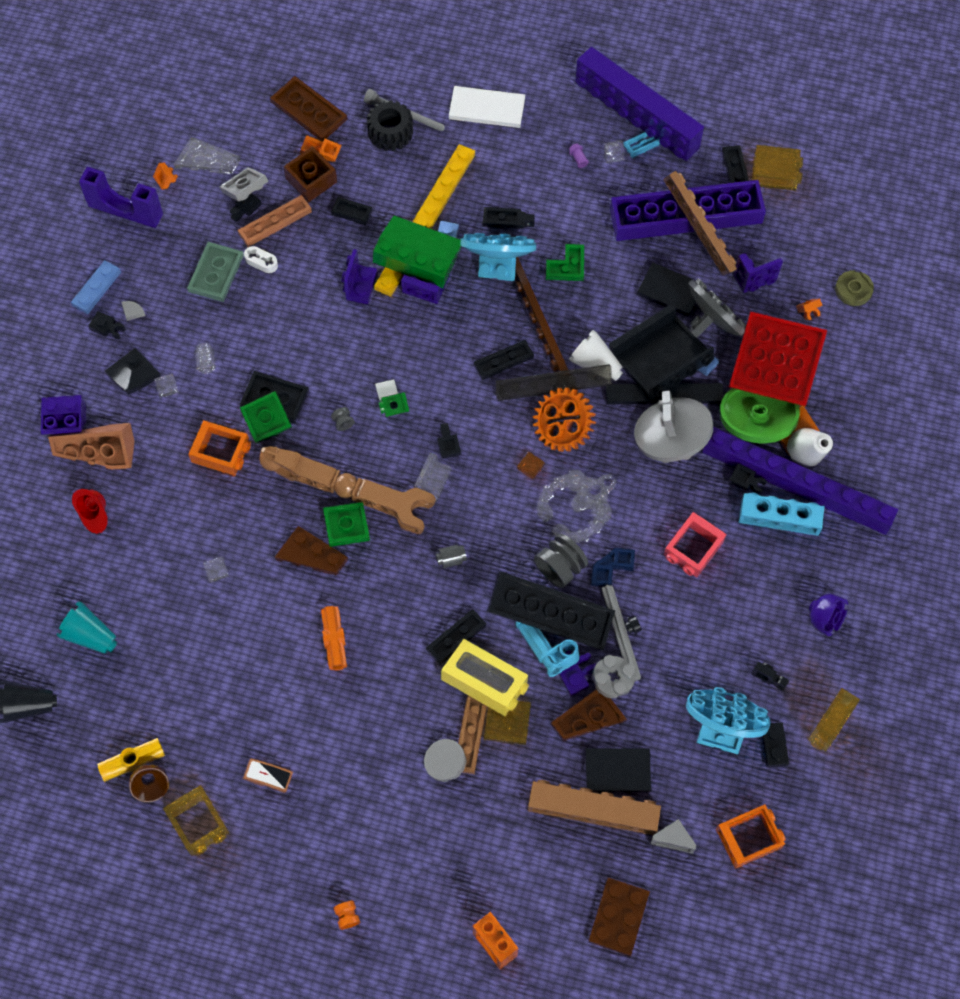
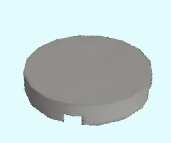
[424,739,467,782]

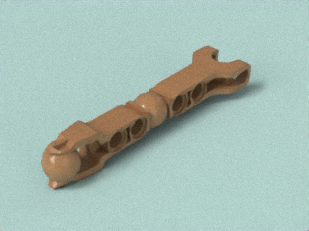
[259,446,436,534]

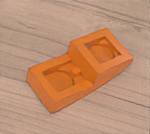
[300,135,342,162]

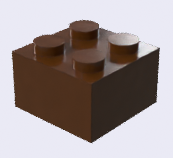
[283,146,337,203]

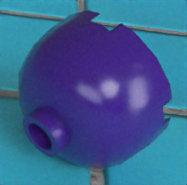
[809,594,848,636]

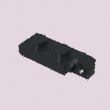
[483,207,535,229]

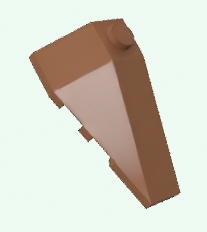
[48,423,135,470]

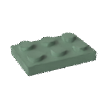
[187,242,244,302]

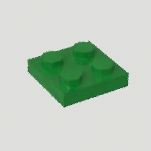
[240,391,292,444]
[323,502,370,547]

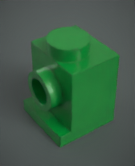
[378,392,409,417]

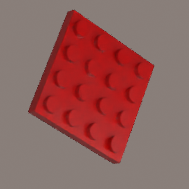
[729,311,828,407]

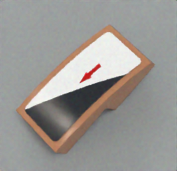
[243,758,293,793]

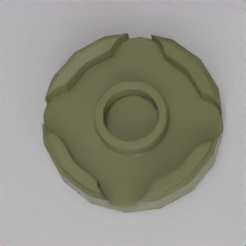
[835,270,874,306]

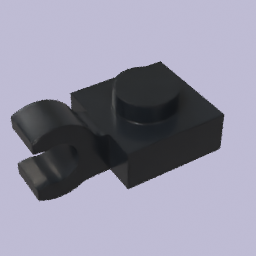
[230,194,262,222]
[437,423,461,459]

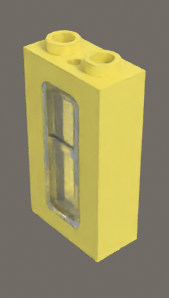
[441,639,529,716]

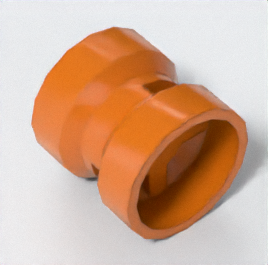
[333,901,361,930]

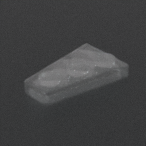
[174,136,240,174]

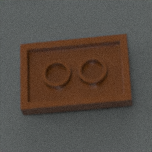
[588,877,650,957]

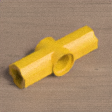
[97,738,165,782]

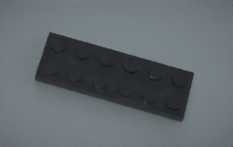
[487,572,615,650]

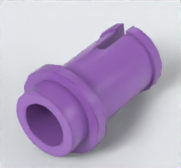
[569,143,589,168]

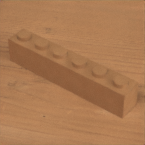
[528,780,661,835]

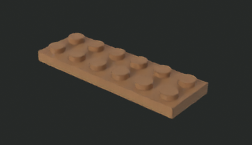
[663,171,737,276]

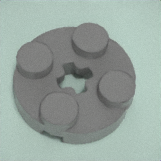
[592,655,635,698]

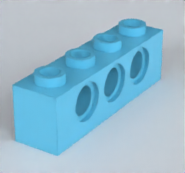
[738,493,825,536]

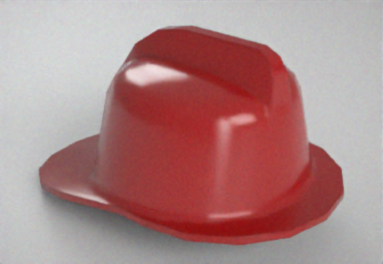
[72,489,108,534]

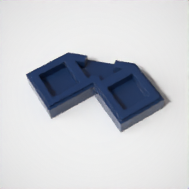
[591,548,635,587]

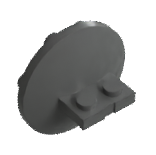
[688,278,746,338]

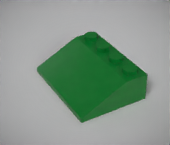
[373,215,462,289]

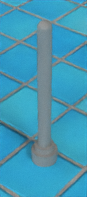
[364,89,445,131]

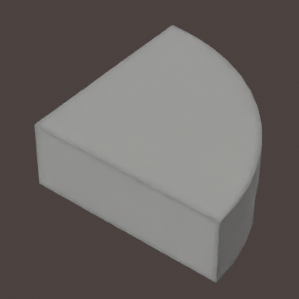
[121,301,146,321]

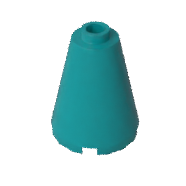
[56,601,118,654]

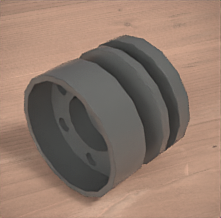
[534,533,588,588]

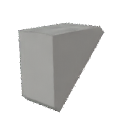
[650,819,696,854]

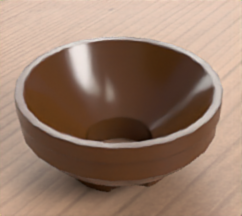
[129,765,169,802]

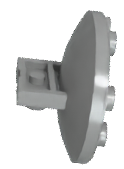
[634,390,713,463]

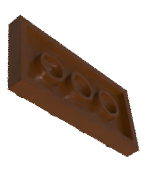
[270,76,348,142]

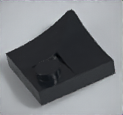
[105,348,160,394]

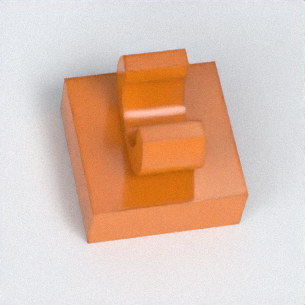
[153,162,178,190]
[796,298,823,320]

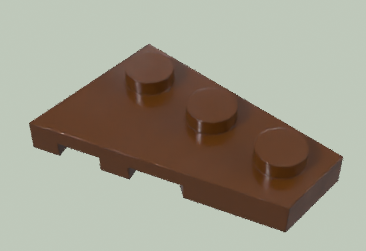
[274,526,348,575]
[551,689,627,741]

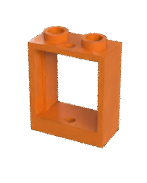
[188,420,251,476]
[716,804,785,869]
[473,911,519,970]

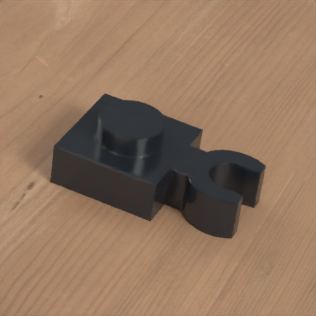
[88,311,126,339]
[728,463,767,494]
[752,661,789,691]

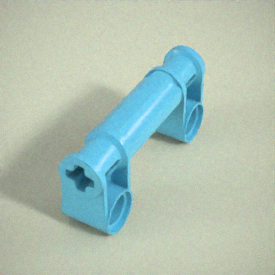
[515,621,579,677]

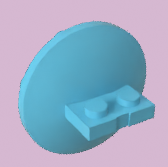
[460,233,537,281]
[686,687,771,754]

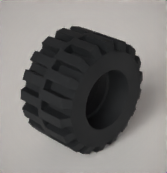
[367,100,413,151]

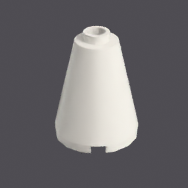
[569,330,623,382]
[787,428,833,467]

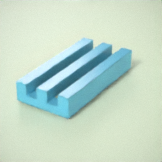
[623,132,660,158]

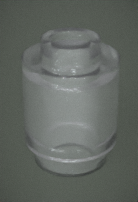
[194,343,216,374]

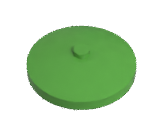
[720,388,800,443]

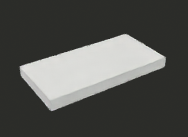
[449,86,525,128]

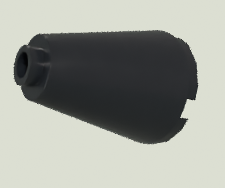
[0,680,57,723]

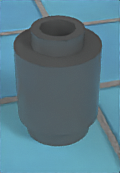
[436,544,467,569]

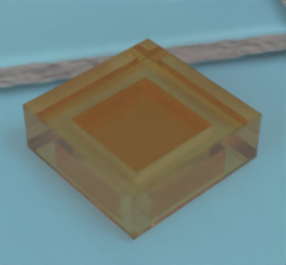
[517,452,545,479]

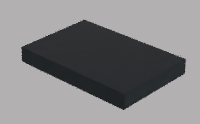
[637,262,696,317]
[240,371,309,423]
[585,748,651,792]

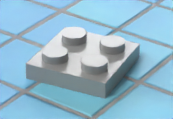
[219,167,268,201]

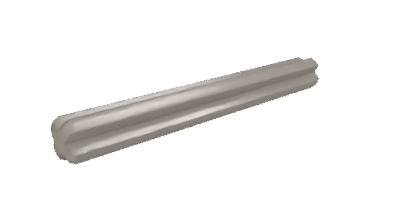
[601,585,641,682]

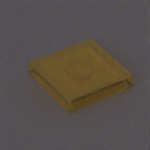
[484,701,531,745]

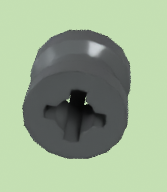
[331,407,355,431]

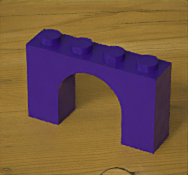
[79,167,163,229]

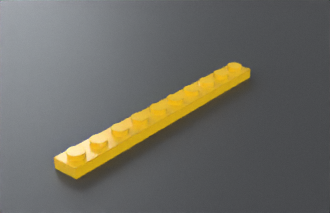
[374,144,475,297]

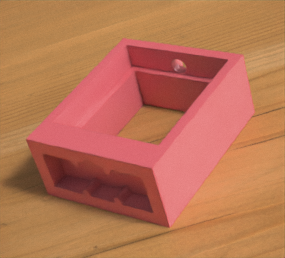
[664,512,727,578]

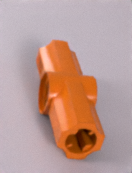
[321,606,347,671]

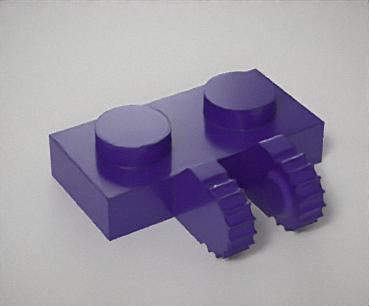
[558,651,596,697]

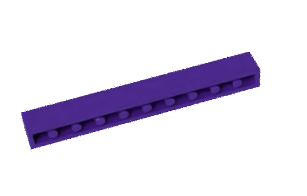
[702,427,899,535]

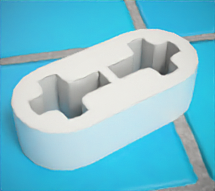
[244,246,278,273]

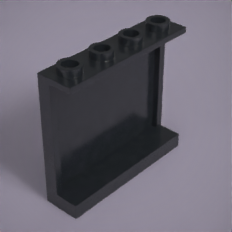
[609,304,714,400]

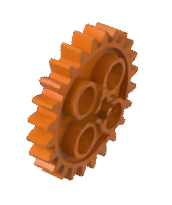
[533,387,596,452]

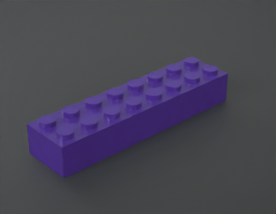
[575,46,704,161]
[610,180,766,241]

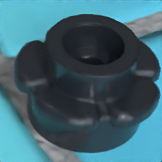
[625,616,642,635]

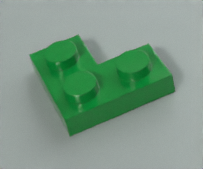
[546,244,584,281]

